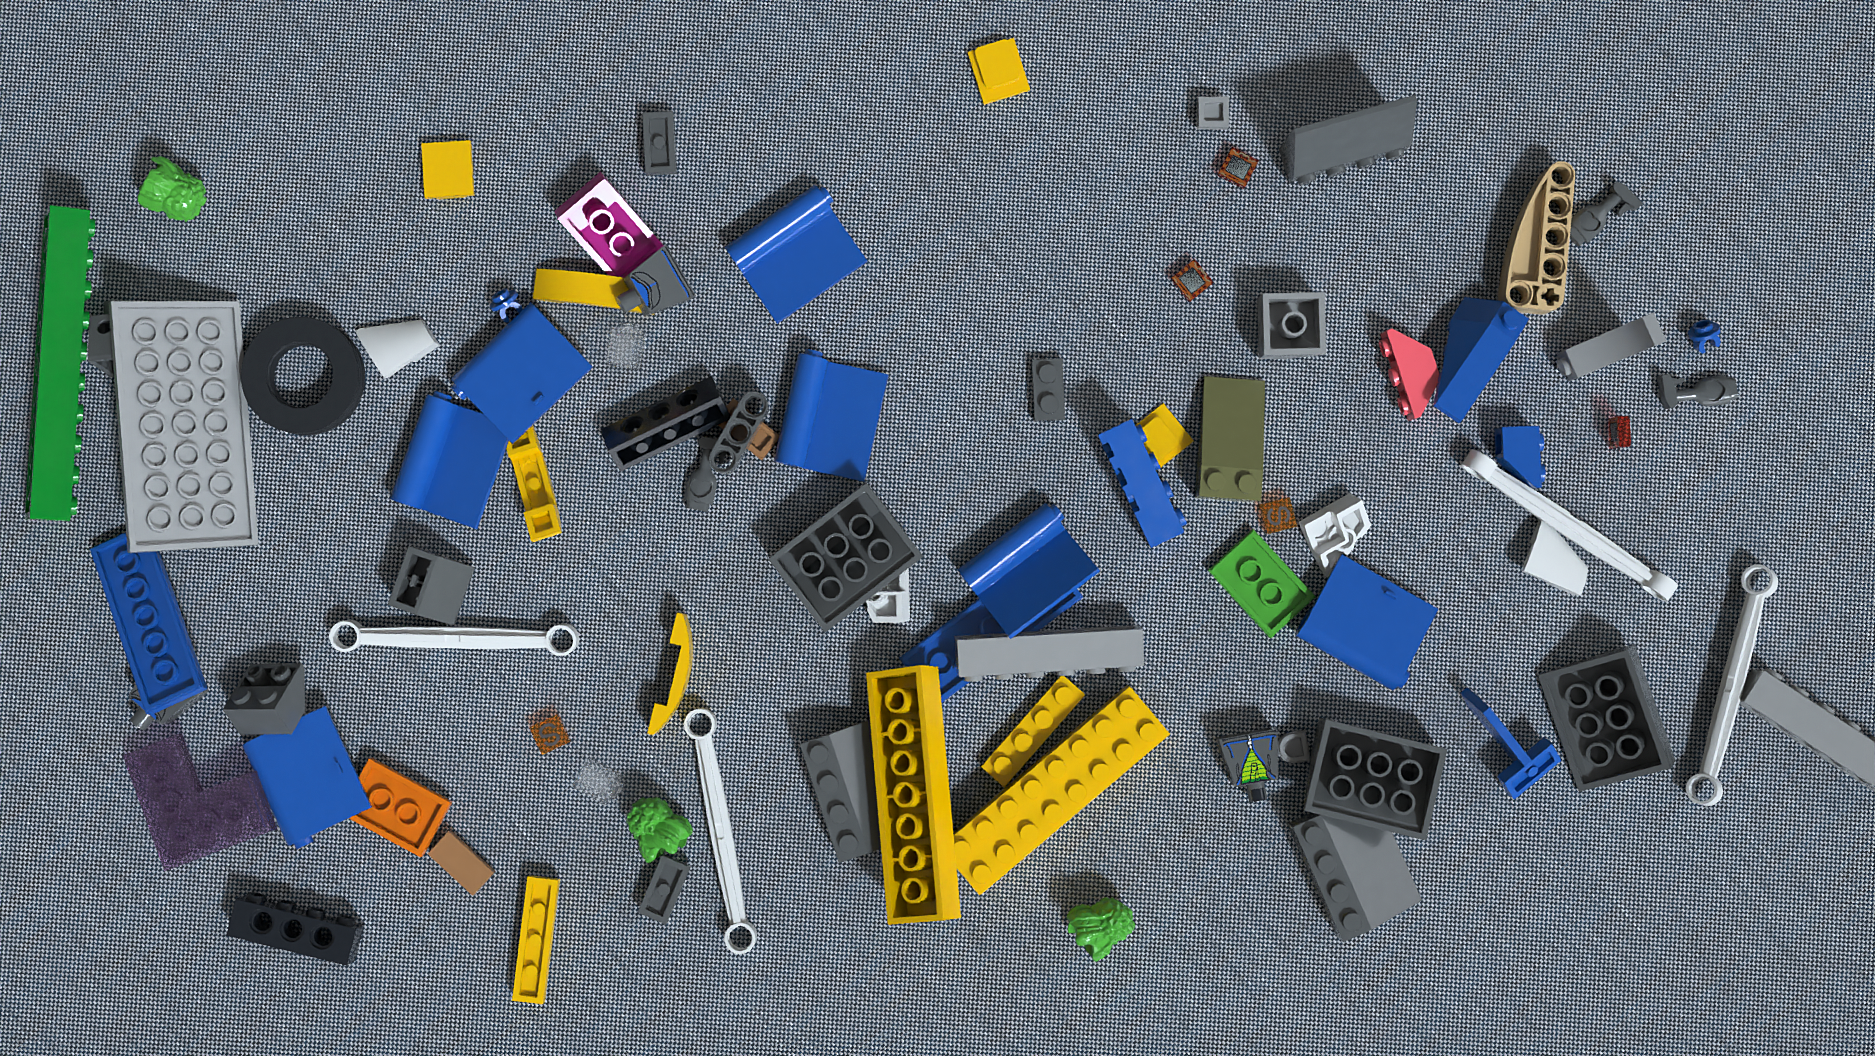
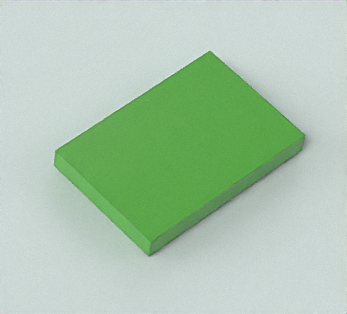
[1207,529,1316,638]

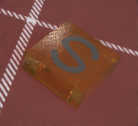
[1258,497,1297,535]
[529,714,572,755]

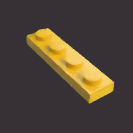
[981,676,1085,787]
[512,875,560,1004]

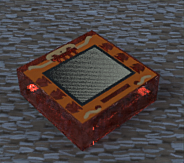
[1217,147,1259,190]
[1170,259,1214,303]
[1608,416,1631,449]

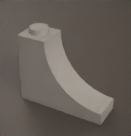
[1556,312,1666,381]

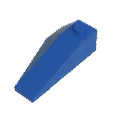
[1433,297,1529,423]

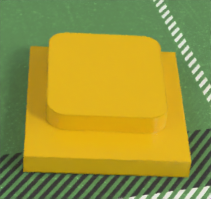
[967,38,1030,105]
[421,140,475,199]
[1135,403,1194,471]

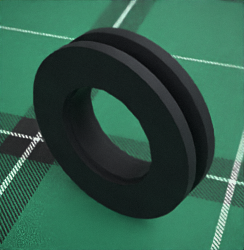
[241,316,365,435]

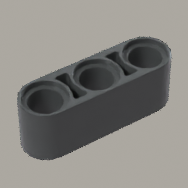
[709,391,769,475]

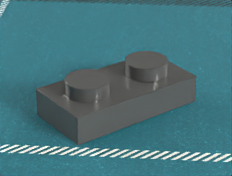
[642,111,677,176]
[1032,358,1065,422]
[637,854,691,925]

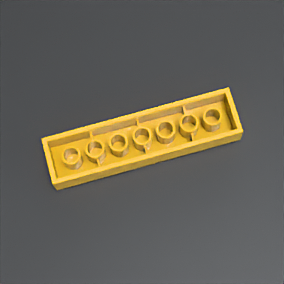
[866,665,961,925]
[953,685,1170,895]

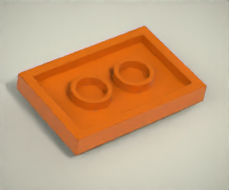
[349,758,453,857]

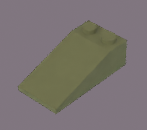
[1195,376,1265,503]

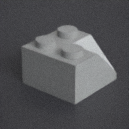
[1257,292,1326,359]

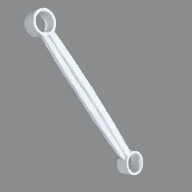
[1461,449,1678,602]
[1686,564,1778,806]
[329,619,579,656]
[684,708,757,954]

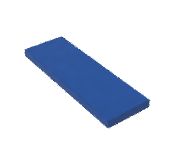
[90,532,208,715]
[899,589,1083,703]

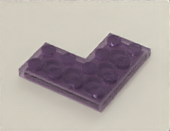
[122,733,277,872]

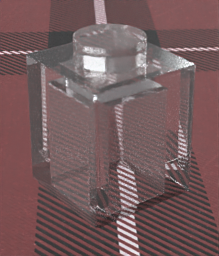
[606,323,646,370]
[572,758,624,805]

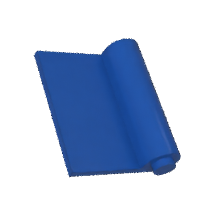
[724,185,868,324]
[451,302,593,444]
[774,349,889,482]
[389,391,509,529]
[957,503,1100,639]
[1295,554,1438,691]
[242,706,372,850]

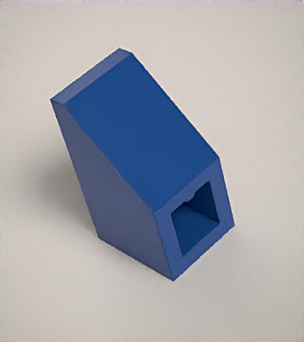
[1494,426,1546,489]

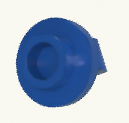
[489,288,523,323]
[1688,320,1721,354]

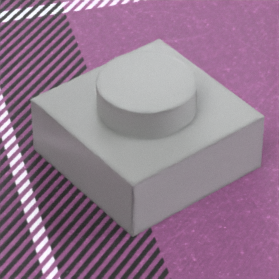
[1197,96,1229,130]

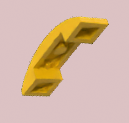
[533,269,654,315]
[506,425,562,542]
[647,613,693,735]

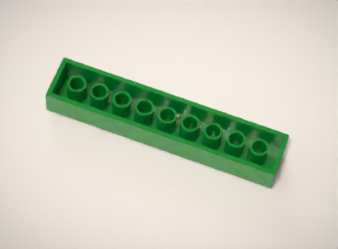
[24,205,95,522]

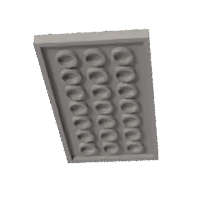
[109,301,259,553]

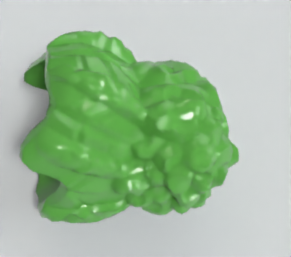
[137,156,207,222]
[626,797,693,863]
[1066,897,1135,962]

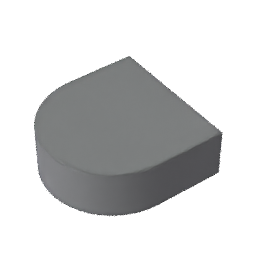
[1278,730,1311,763]

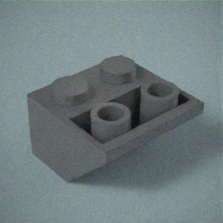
[387,546,475,625]
[223,663,305,735]

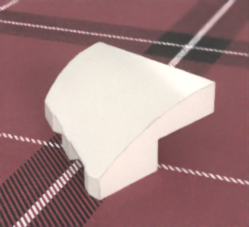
[355,320,440,378]
[1299,493,1371,578]
[1521,519,1588,595]
[866,568,910,623]

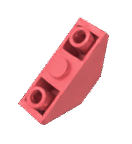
[1379,329,1439,421]

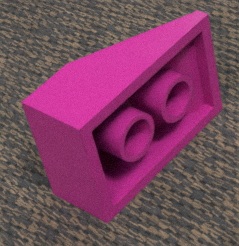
[554,172,664,278]

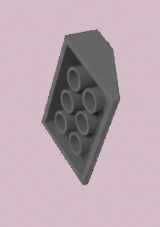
[1279,95,1417,186]
[768,483,924,632]
[1538,644,1676,792]
[1303,717,1448,840]
[800,719,881,863]
[1287,812,1422,942]

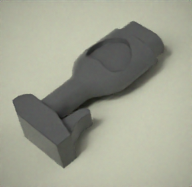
[1570,181,1643,247]
[1657,374,1738,409]
[684,437,728,512]

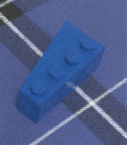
[1098,419,1187,548]

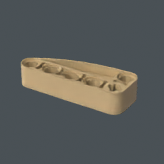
[1498,161,1575,315]

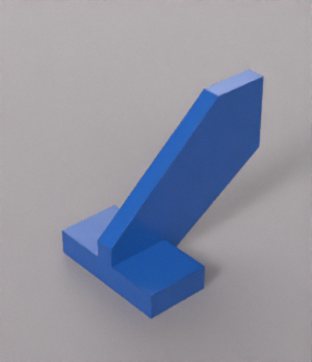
[1460,687,1562,800]

